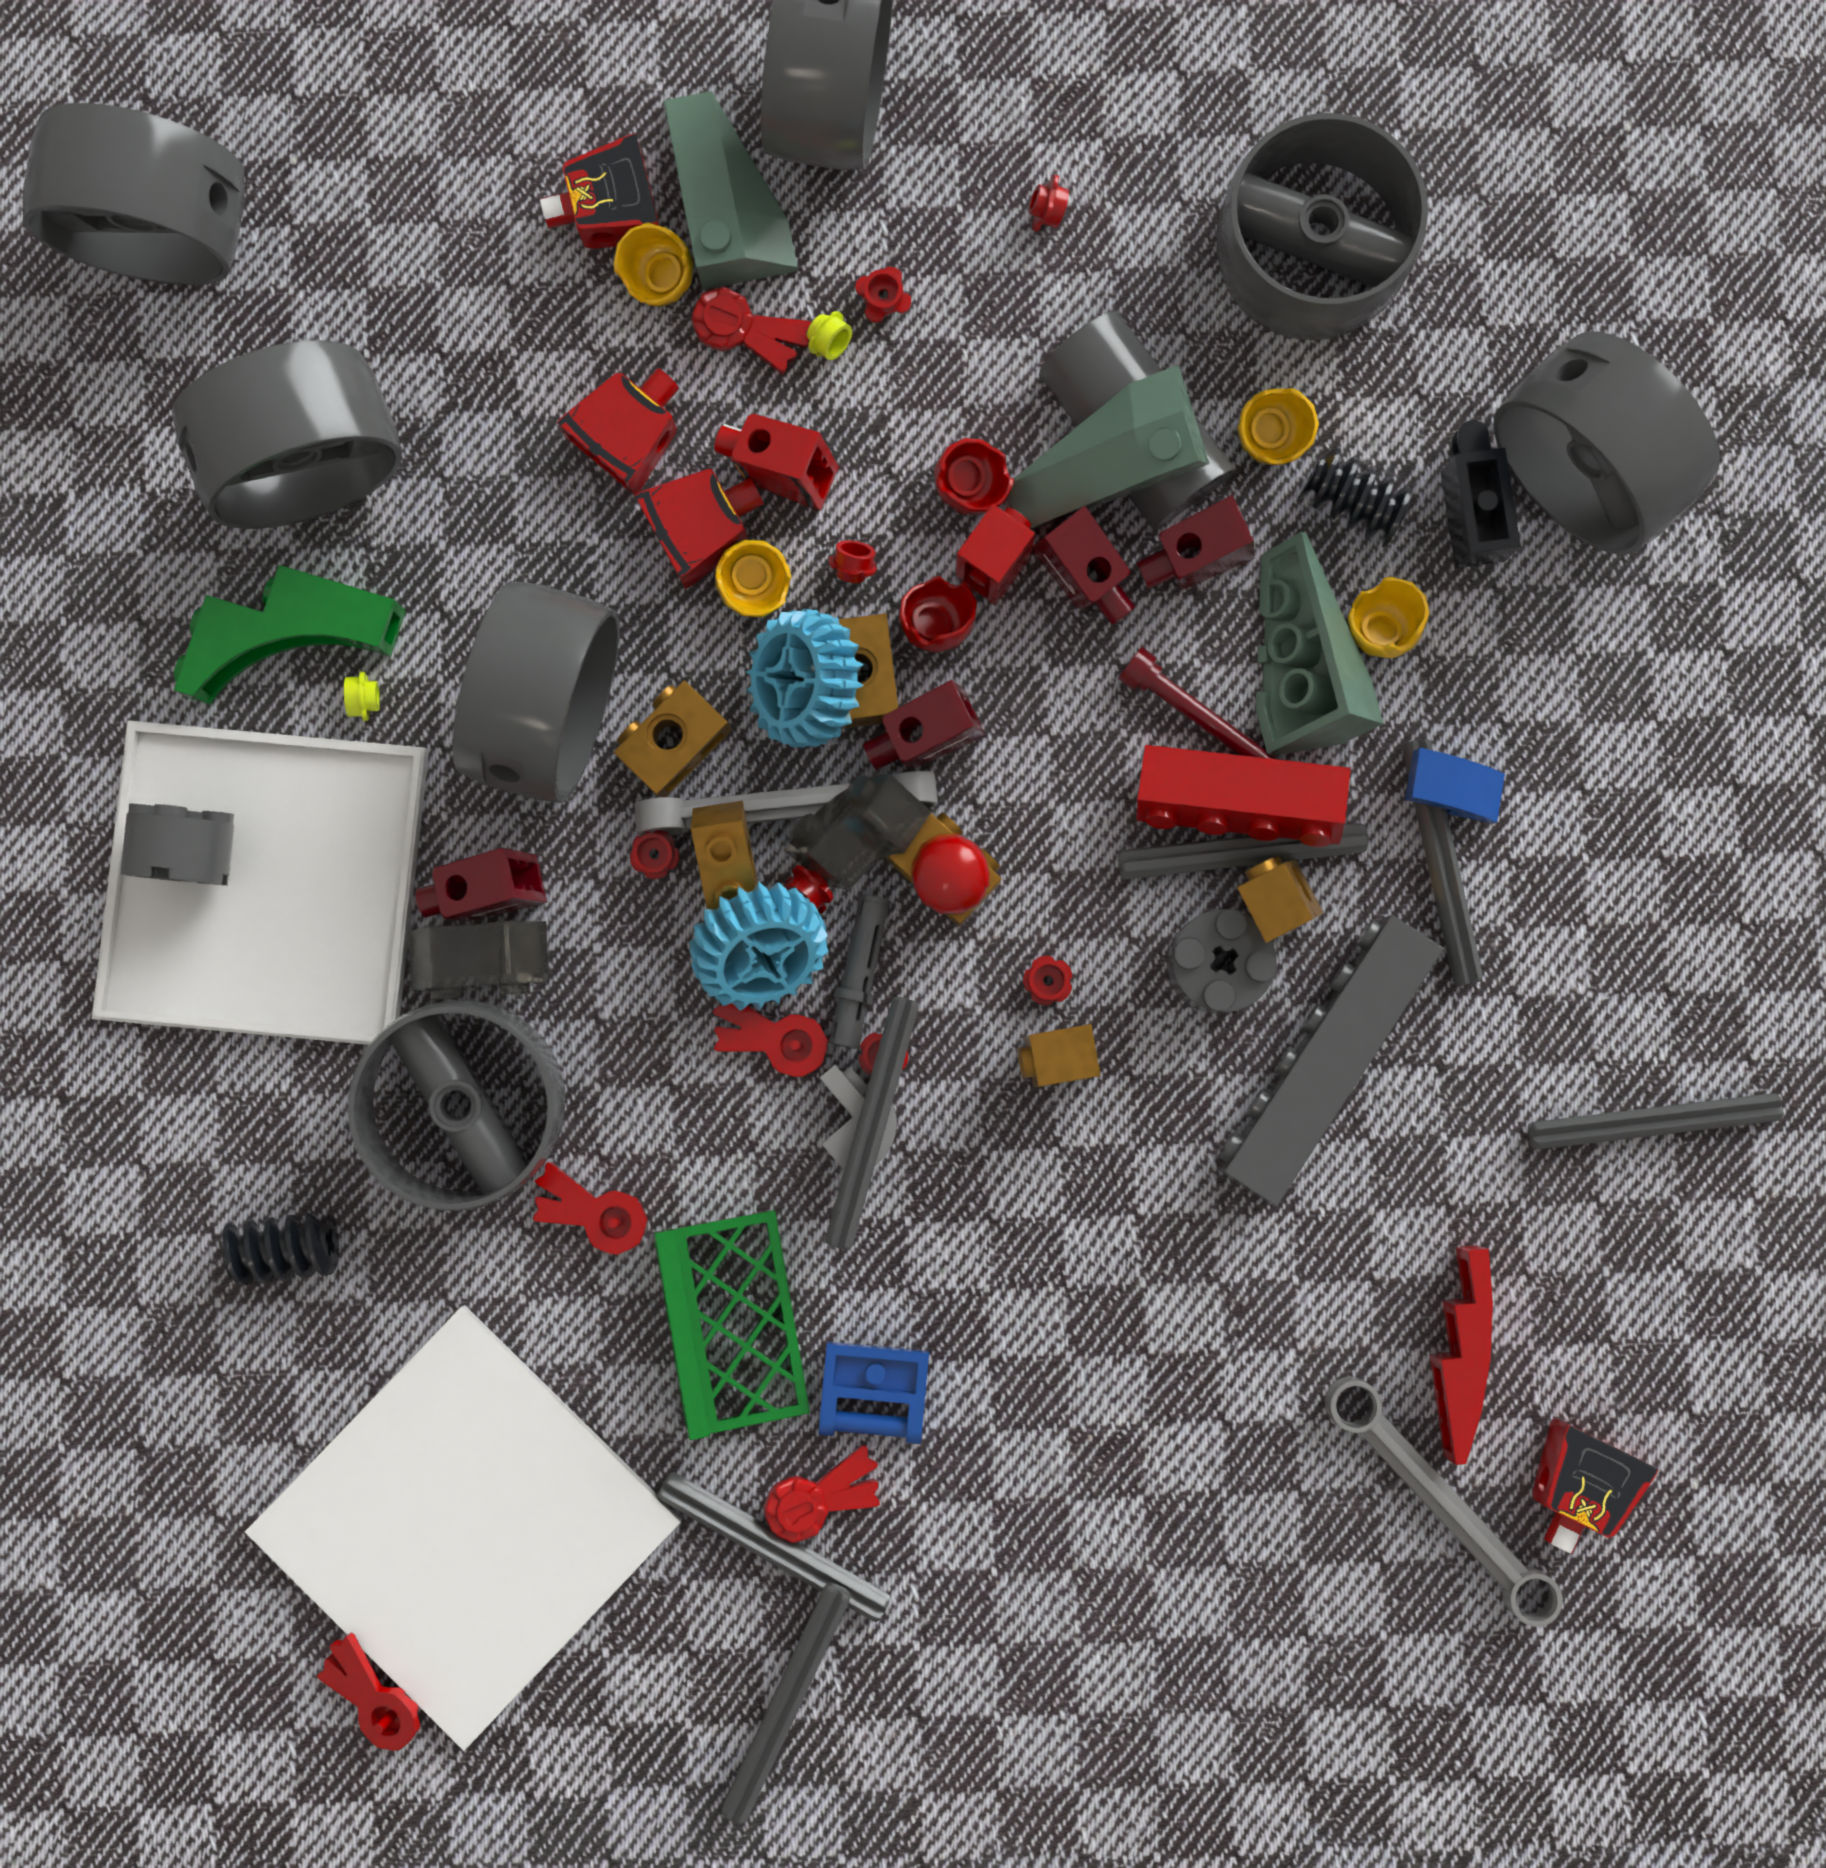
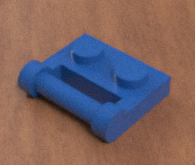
[819,1341,929,1444]

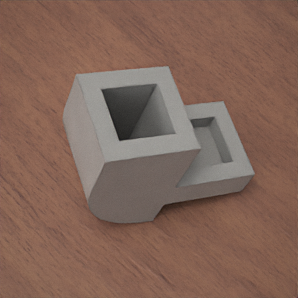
[820,1065,897,1170]

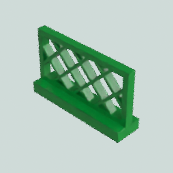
[653,1210,810,1440]

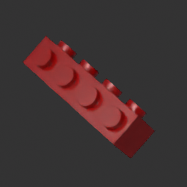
[1137,745,1351,847]

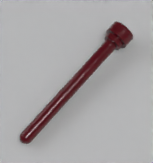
[1118,646,1279,760]

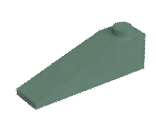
[664,91,798,290]
[1009,365,1210,530]
[1256,532,1384,756]

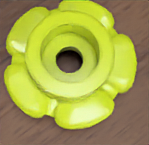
[807,311,852,360]
[344,672,380,721]

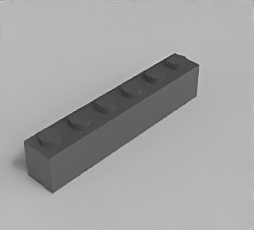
[1218,914,1444,1206]

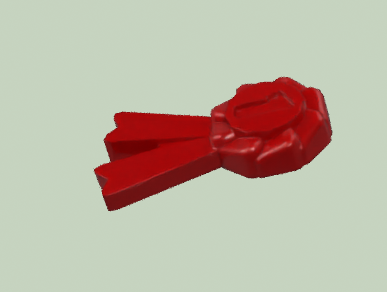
[691,287,811,375]
[713,1003,828,1077]
[533,1162,648,1255]
[763,1444,880,1543]
[317,1632,420,1751]

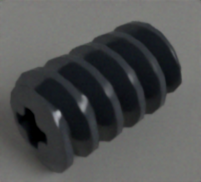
[1297,446,1412,548]
[222,1212,339,1286]

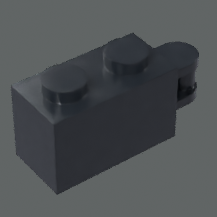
[1440,420,1521,568]

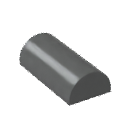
[1039,311,1236,532]

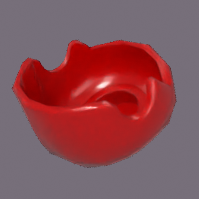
[934,438,1014,515]
[898,576,977,653]
[911,833,990,914]

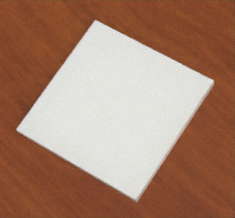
[92,721,429,1047]
[245,1305,682,1751]

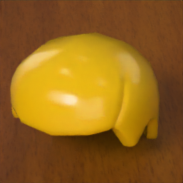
[613,223,694,307]
[1237,388,1319,465]
[715,540,791,617]
[1347,577,1430,658]

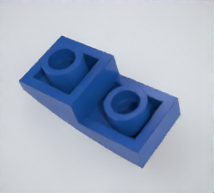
[1405,747,1505,824]

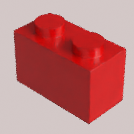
[956,504,1035,606]

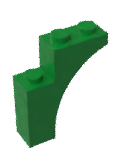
[174,565,406,705]

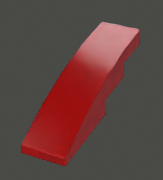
[1429,1245,1493,1465]

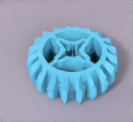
[745,609,864,748]
[689,882,829,1011]

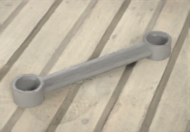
[634,771,938,837]
[1325,1377,1563,1627]

